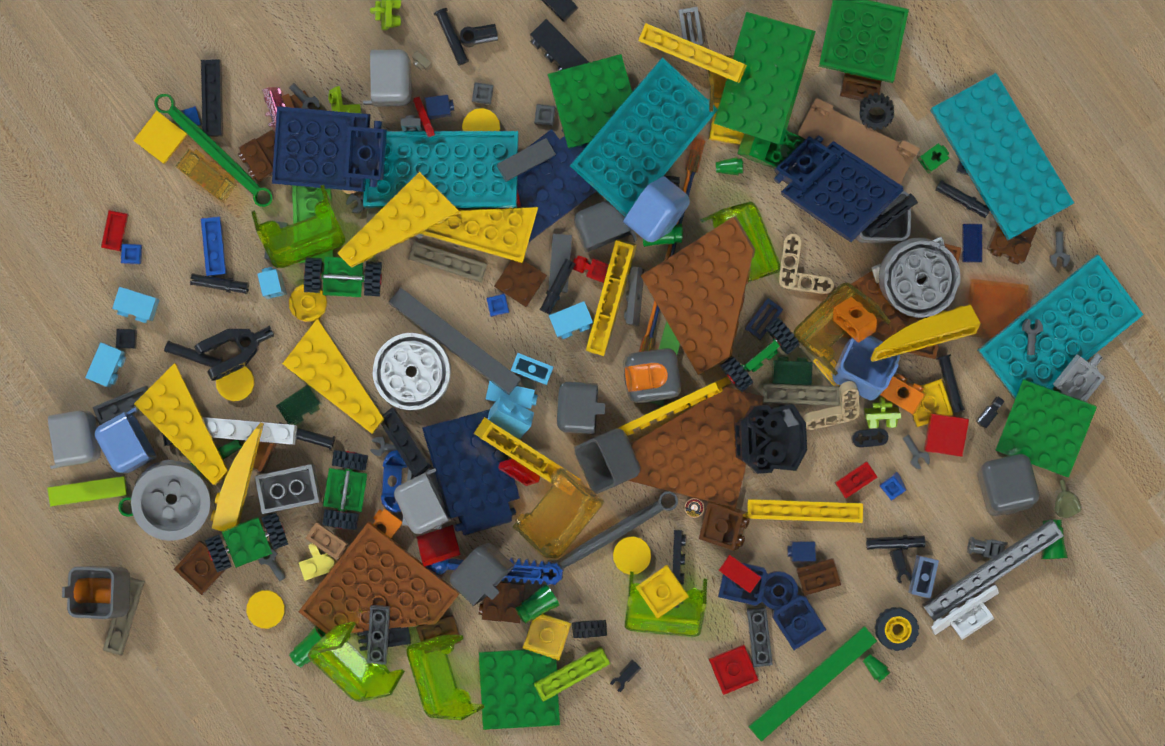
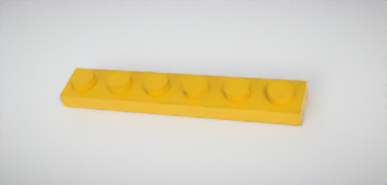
[638,23,747,83]
[747,499,863,523]

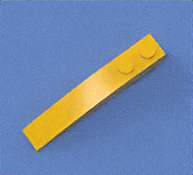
[586,239,637,356]
[871,305,981,362]
[474,417,581,495]
[210,422,264,531]

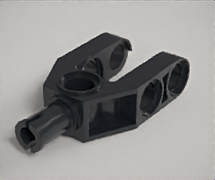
[194,326,274,381]

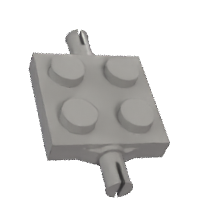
[1053,353,1105,401]

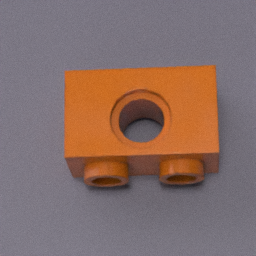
[833,297,877,343]
[881,373,927,414]
[373,508,403,539]

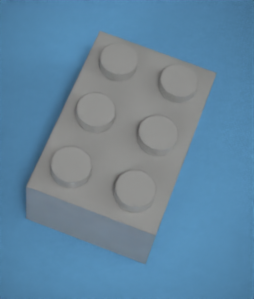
[255,464,322,514]

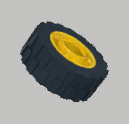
[874,607,919,651]

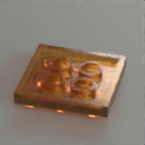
[967,279,1029,339]

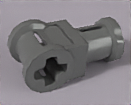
[967,536,1008,559]

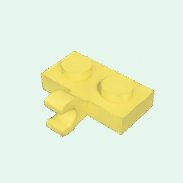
[299,543,338,581]

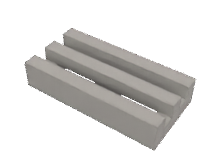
[678,7,703,46]

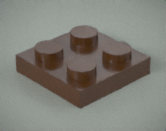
[494,260,547,307]
[174,541,226,595]

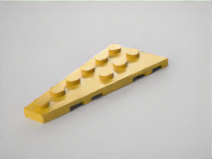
[337,172,460,268]
[420,207,538,263]
[282,319,384,434]
[134,363,228,485]
[616,377,731,436]

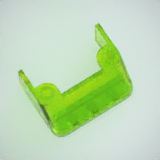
[251,184,345,268]
[700,201,780,285]
[624,571,707,637]
[308,621,405,702]
[406,635,484,721]

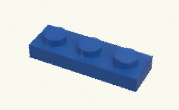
[201,217,227,276]

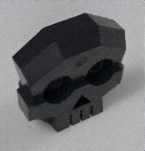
[734,403,807,474]

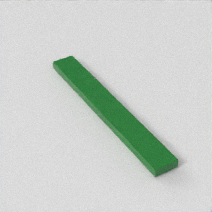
[748,626,877,742]

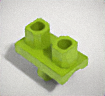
[370,0,401,30]
[864,397,901,428]

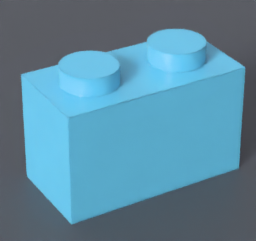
[257,267,287,299]
[112,287,160,323]
[549,301,593,340]
[85,342,126,387]
[511,353,554,385]
[488,396,534,439]

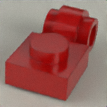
[573,255,609,283]

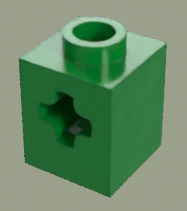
[917,143,950,174]

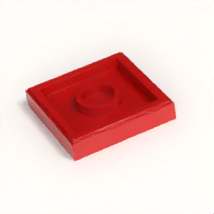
[924,413,969,457]
[416,525,461,567]
[709,644,759,695]

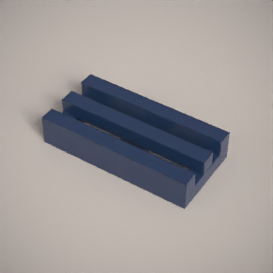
[745,298,783,340]

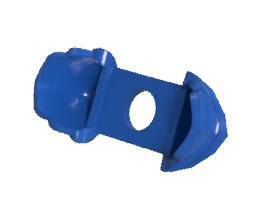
[381,450,407,513]

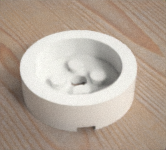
[373,333,451,410]

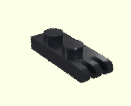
[357,627,411,651]

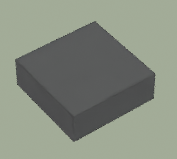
[472,83,494,105]
[534,104,556,126]

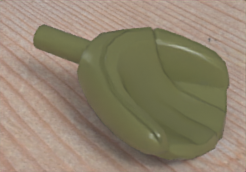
[1054,480,1082,518]

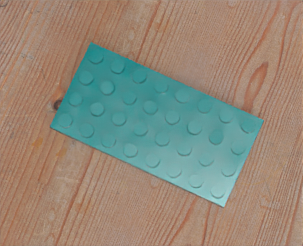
[570,57,718,217]
[930,73,1074,240]
[363,131,519,208]
[977,255,1144,399]

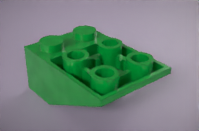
[737,131,805,169]

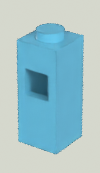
[486,381,538,409]

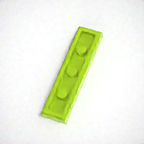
[47,476,128,507]
[534,647,610,702]

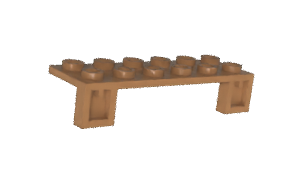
[798,98,920,184]

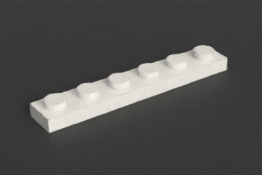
[203,417,297,445]

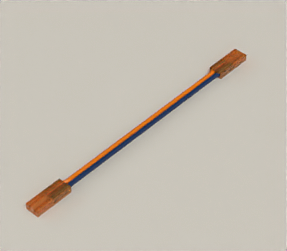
[639,138,705,352]

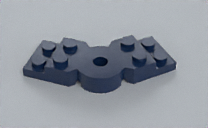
[718,562,826,650]

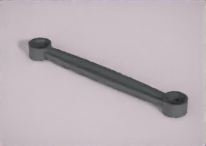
[543,491,678,577]

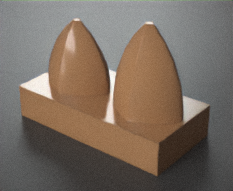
[305,522,348,560]

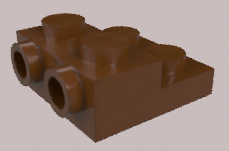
[238,129,275,182]
[986,223,1037,265]
[699,502,750,551]
[478,582,525,623]

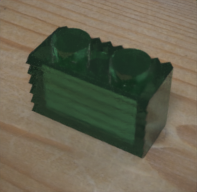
[772,357,813,385]
[276,384,322,425]

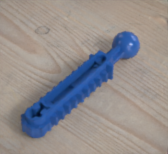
[427,557,564,585]

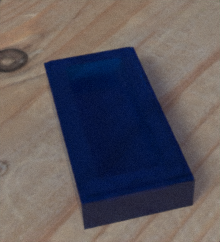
[962,224,982,263]

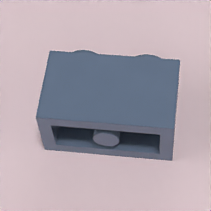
[908,555,939,598]

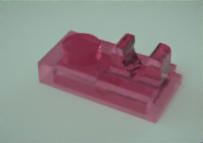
[262,87,285,127]

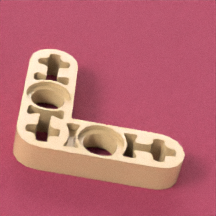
[778,234,834,295]
[803,381,859,430]

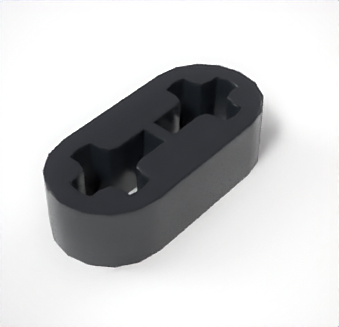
[851,429,889,448]

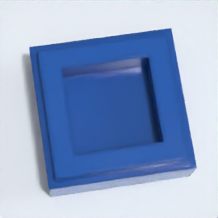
[121,244,142,264]
[486,294,509,317]

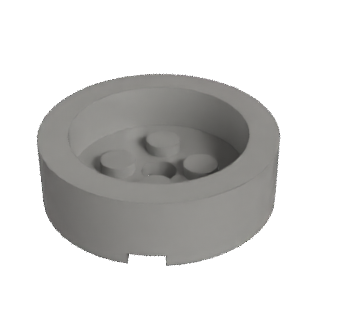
[879,238,960,318]
[131,460,211,541]

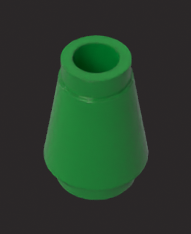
[716,157,744,176]
[862,654,891,683]

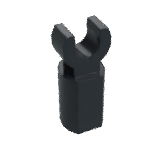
[976,396,1004,428]
[889,548,912,583]
[610,659,641,692]

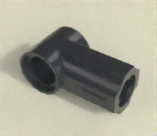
[460,24,498,47]

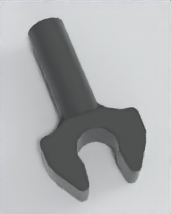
[289,83,321,109]
[346,193,364,213]
[1049,232,1070,267]
[1022,319,1043,355]
[903,435,930,469]
[370,437,397,456]
[258,548,286,582]

